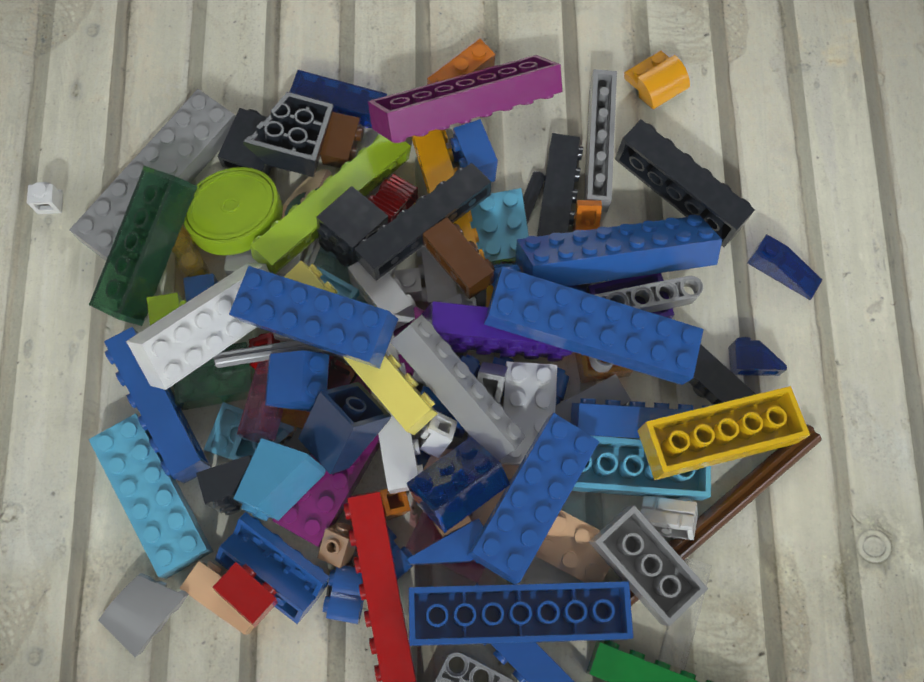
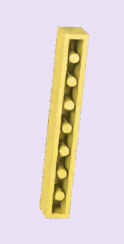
[284,260,438,435]

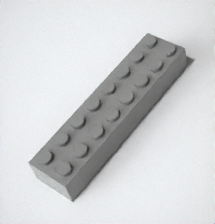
[69,89,235,268]

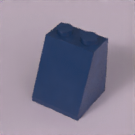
[298,382,392,475]

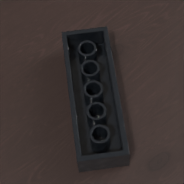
[615,119,755,248]

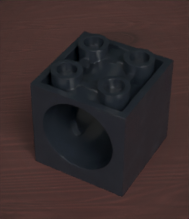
[316,186,388,267]

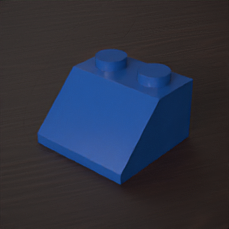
[265,350,329,412]

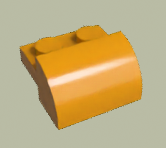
[624,51,690,109]

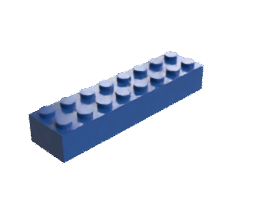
[515,215,722,287]
[484,267,704,385]
[409,581,633,646]

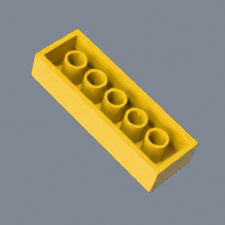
[637,386,810,480]

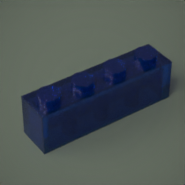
[290,70,387,128]

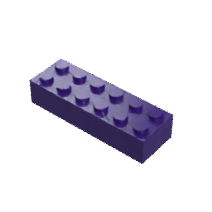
[420,301,572,362]

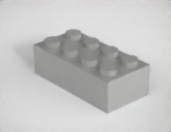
[589,505,708,626]

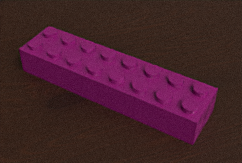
[368,55,563,143]

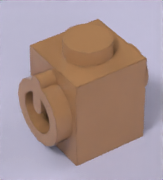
[317,522,356,568]

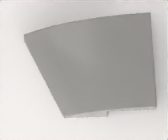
[98,573,189,657]

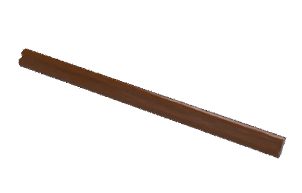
[630,424,822,606]

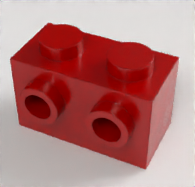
[212,562,278,627]

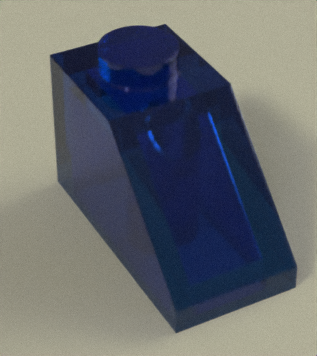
[728,337,787,376]

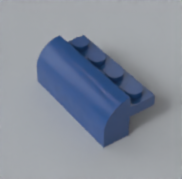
[215,512,329,624]

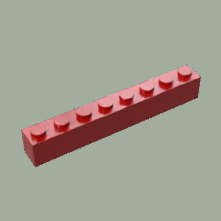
[344,490,417,682]

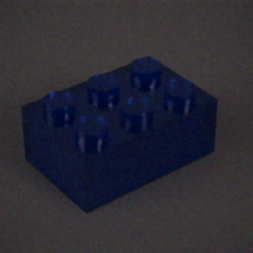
[406,437,510,533]

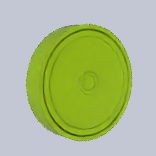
[182,167,283,255]

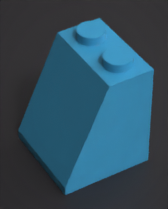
[233,438,326,521]

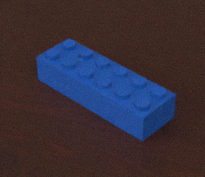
[229,266,398,369]
[104,327,211,484]
[467,413,599,585]

